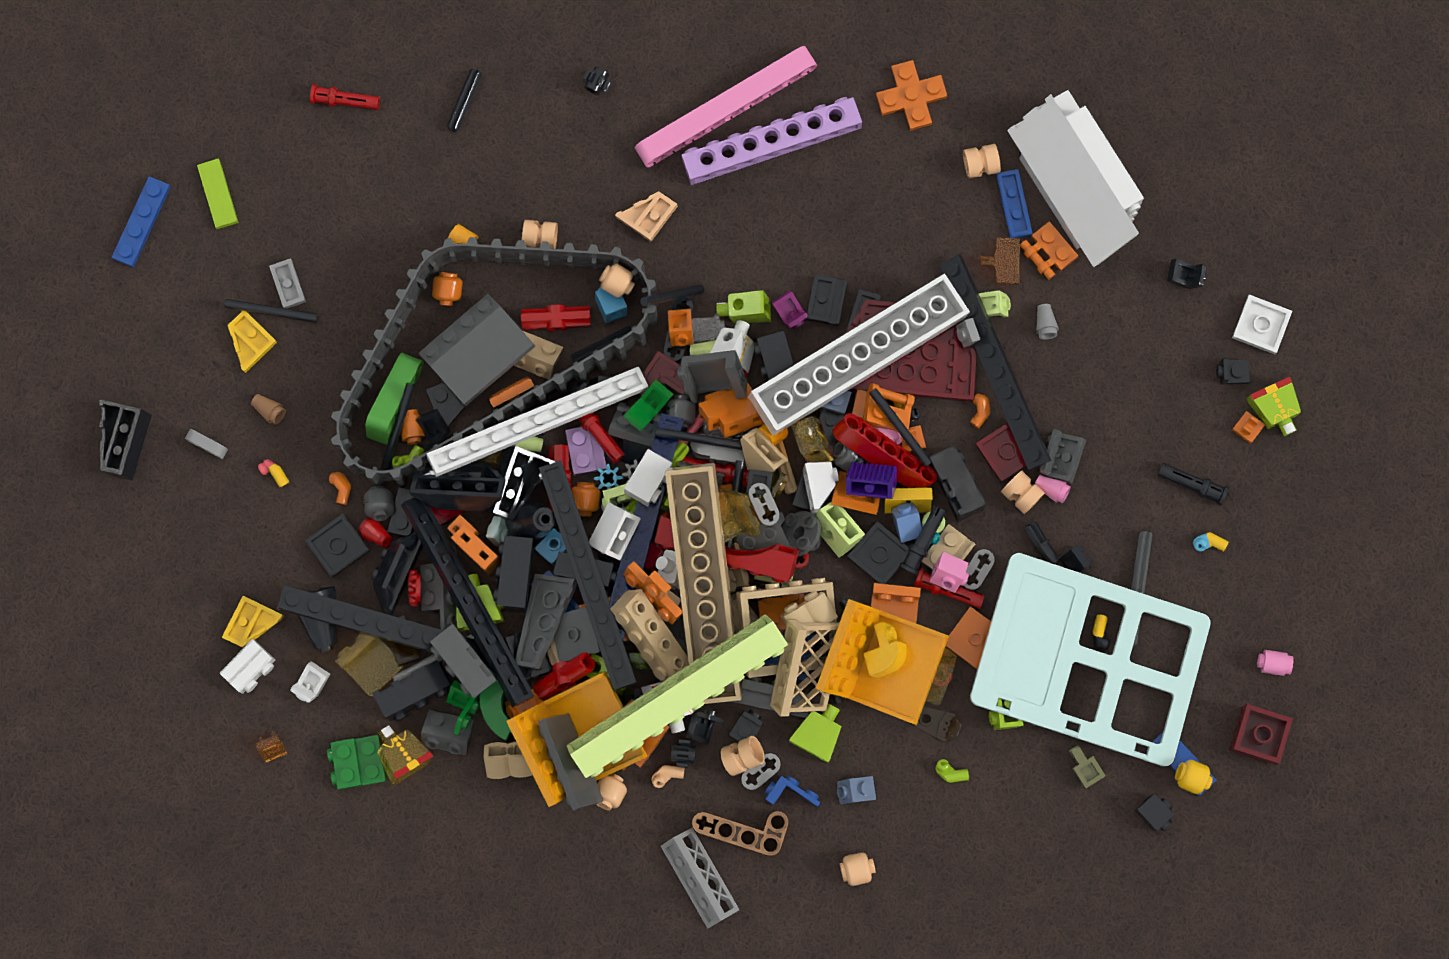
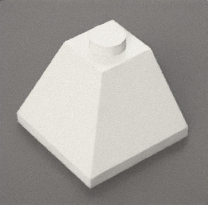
[803,462,839,515]

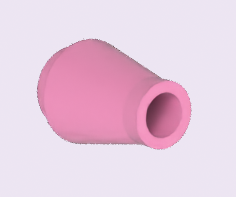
[1035,475,1071,503]

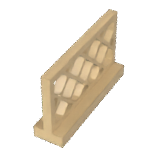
[770,620,840,717]

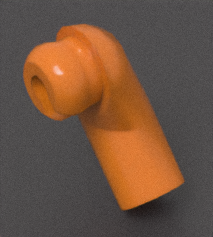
[970,393,991,429]
[329,472,351,505]

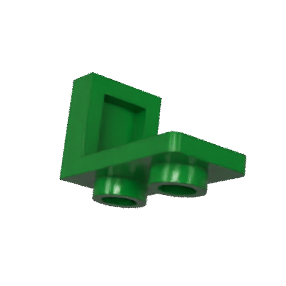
[624,380,673,431]
[446,680,480,736]

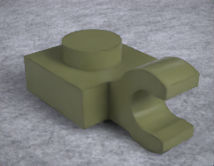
[1068,745,1105,789]

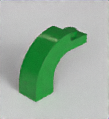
[480,669,515,742]

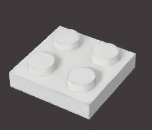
[1232,295,1292,355]

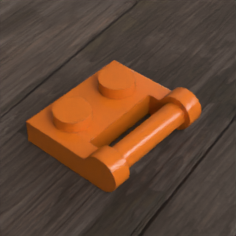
[863,383,915,432]

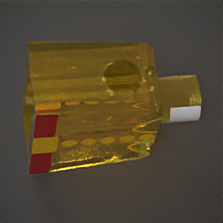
[791,416,834,463]
[377,725,433,786]

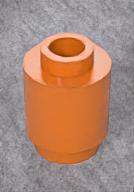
[401,409,425,445]

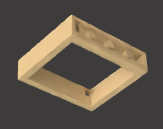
[736,578,837,678]

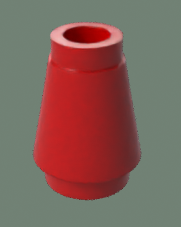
[359,518,393,548]

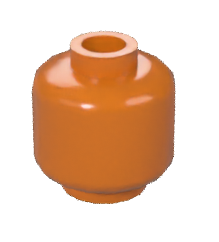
[432,272,463,306]
[571,482,601,516]

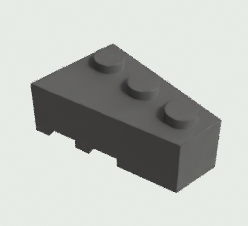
[430,624,497,698]

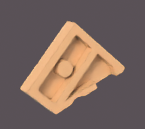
[615,191,678,242]

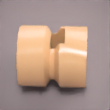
[963,144,1001,179]
[522,220,558,249]
[1001,471,1045,514]
[721,736,765,776]

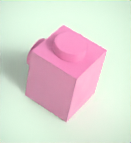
[929,552,969,593]

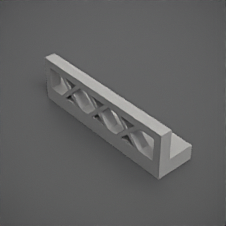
[661,828,739,929]

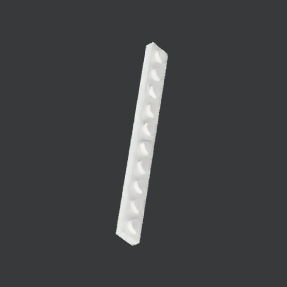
[427,366,648,477]

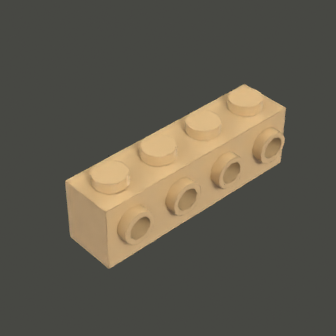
[610,589,689,682]

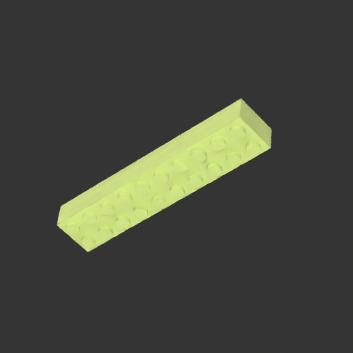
[566,614,788,778]

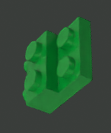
[327,735,387,790]

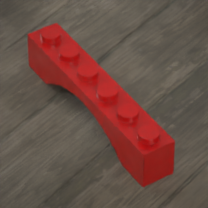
[654,511,799,583]

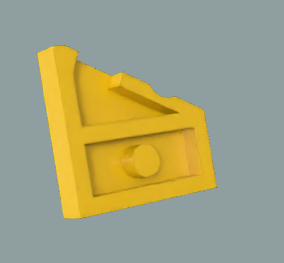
[228,311,277,373]
[222,596,284,648]

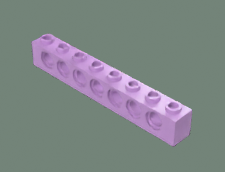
[682,97,862,185]

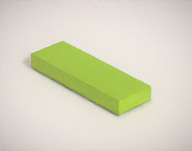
[197,158,239,229]

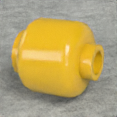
[1175,760,1213,794]

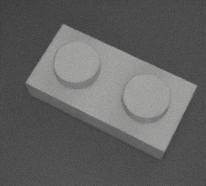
[269,258,306,309]

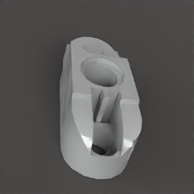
[690,434,745,466]

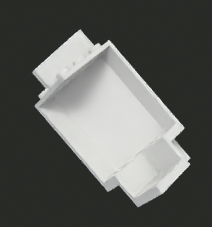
[1007,90,1144,267]

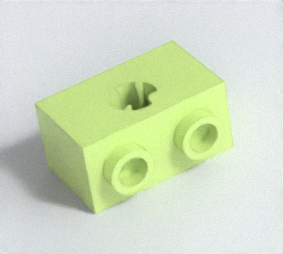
[815,502,865,558]

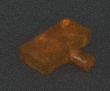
[980,238,1020,285]

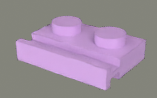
[566,427,606,476]

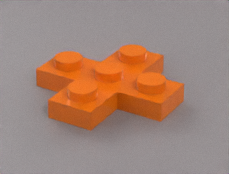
[876,60,947,131]
[623,561,683,625]

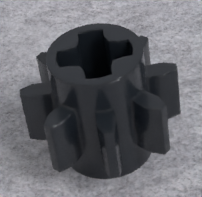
[582,67,611,95]
[671,739,696,768]

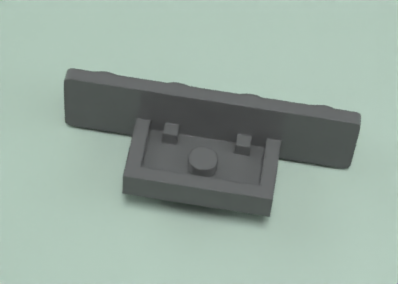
[420,540,459,631]
[730,677,811,718]

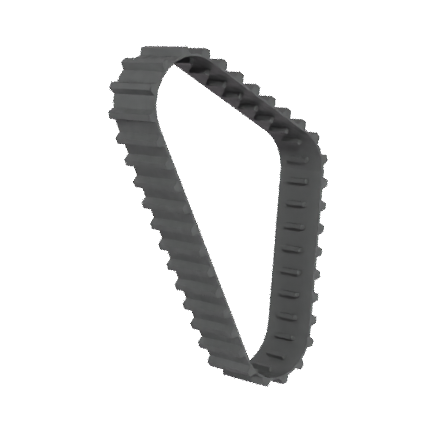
[331,237,659,487]

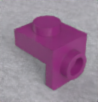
[771,290,808,328]

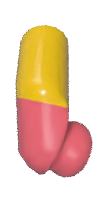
[258,459,289,487]

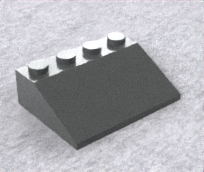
[418,294,535,406]

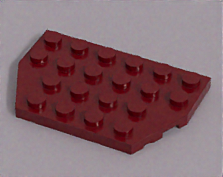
[845,300,977,402]

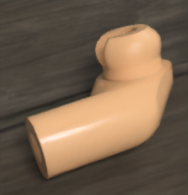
[652,765,685,788]

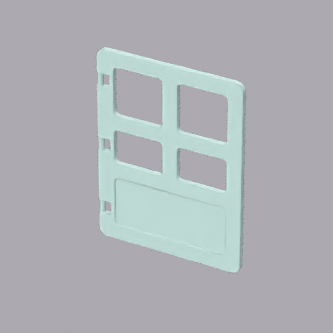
[970,553,1210,766]

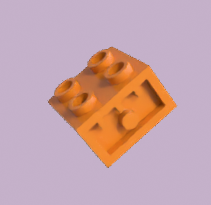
[871,583,921,623]

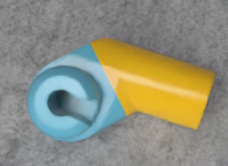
[1193,532,1229,552]

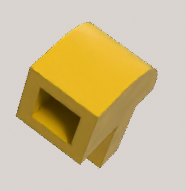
[863,622,907,678]

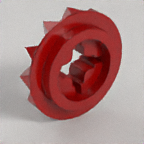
[408,569,421,607]

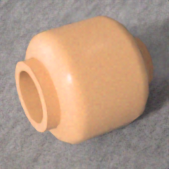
[599,263,635,298]
[596,774,627,811]
[840,852,876,886]

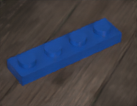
[111,177,171,268]

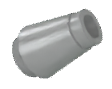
[1036,304,1059,340]

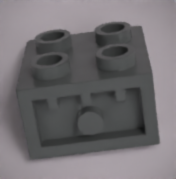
[735,511,791,576]

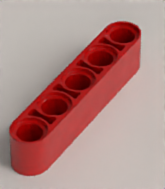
[832,413,937,488]

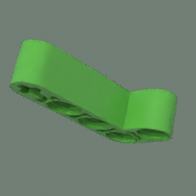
[365,353,424,445]

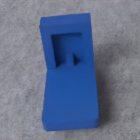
[765,775,820,807]

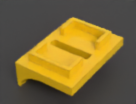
[885,488,933,513]

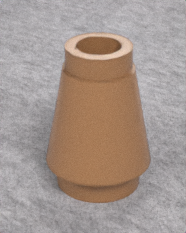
[251,394,286,424]

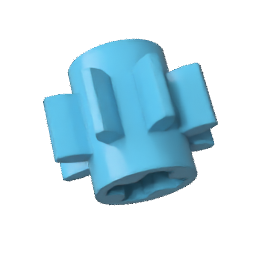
[594,464,623,490]

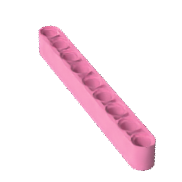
[635,46,817,167]

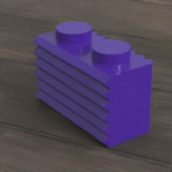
[846,461,897,499]

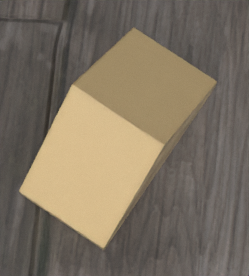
[740,427,788,472]

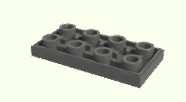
[538,713,604,811]

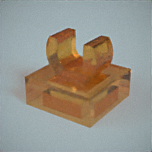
[255,731,287,763]

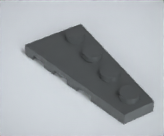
[515,574,578,669]

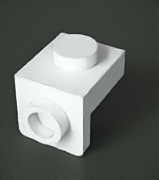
[290,661,330,702]

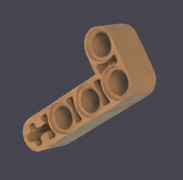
[692,811,788,856]

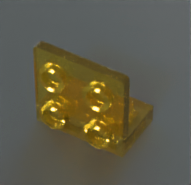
[718,489,761,543]

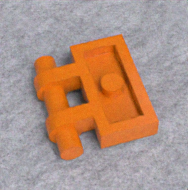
[1019,221,1078,280]

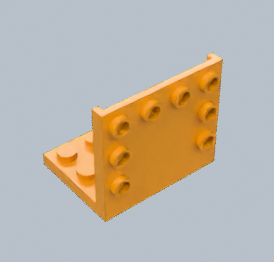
[816,599,949,725]
[506,671,647,807]

